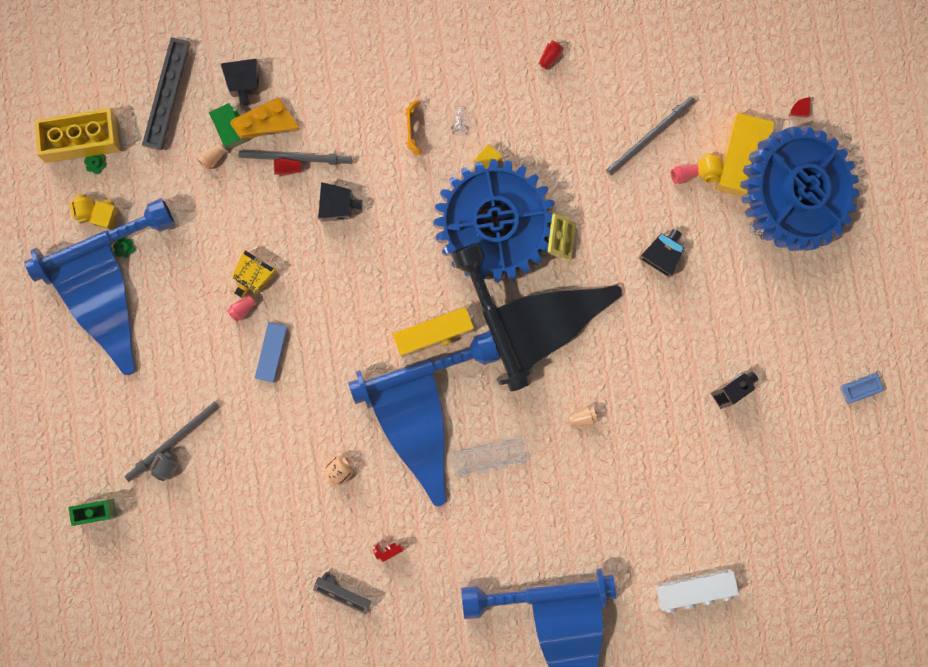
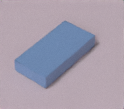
[840,373,885,404]

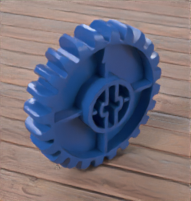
[740,126,860,251]
[433,159,555,284]

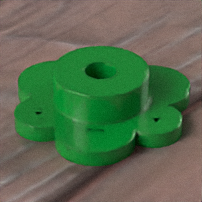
[84,155,106,174]
[113,237,135,258]

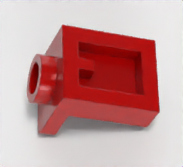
[373,542,404,562]

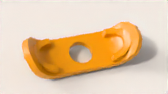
[405,99,423,156]

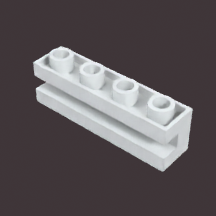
[654,569,739,613]

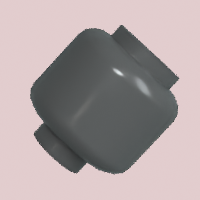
[150,451,179,481]

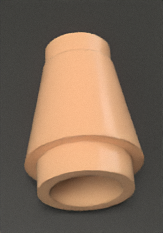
[197,143,226,170]
[569,406,598,427]

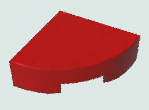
[789,98,811,118]

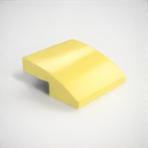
[548,214,576,260]

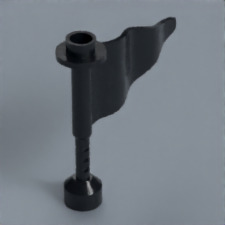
[450,242,622,391]

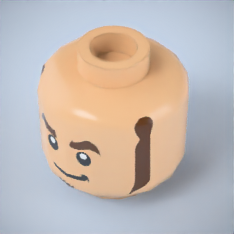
[325,456,354,485]

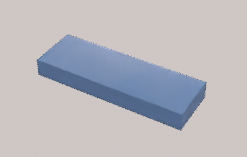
[255,322,288,383]

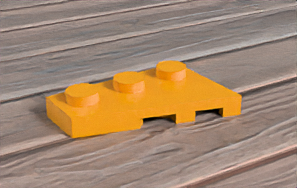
[230,97,299,139]

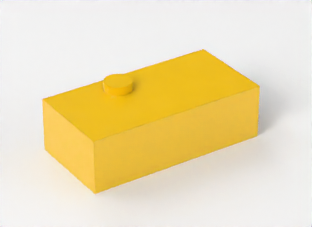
[34,108,120,163]
[715,113,775,197]
[392,307,474,358]

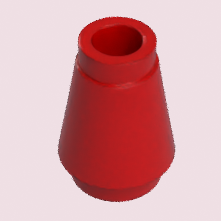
[538,40,564,70]
[274,158,301,177]

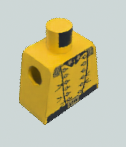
[232,250,277,299]

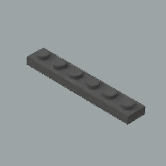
[142,37,190,151]

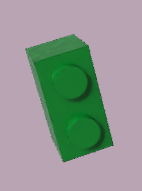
[209,103,248,150]
[68,499,117,526]

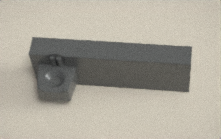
[313,572,372,614]

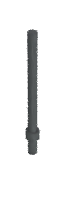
[606,96,695,175]
[238,150,352,165]
[124,401,219,482]

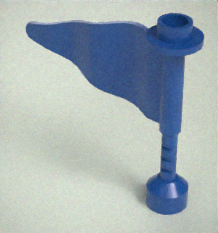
[24,198,175,375]
[348,331,499,507]
[461,568,616,667]

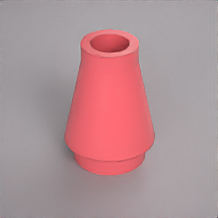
[670,164,698,184]
[227,295,256,322]

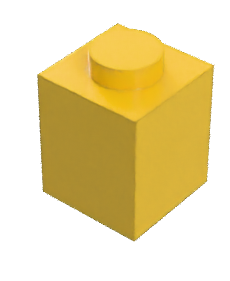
[473,144,503,169]
[89,199,119,230]

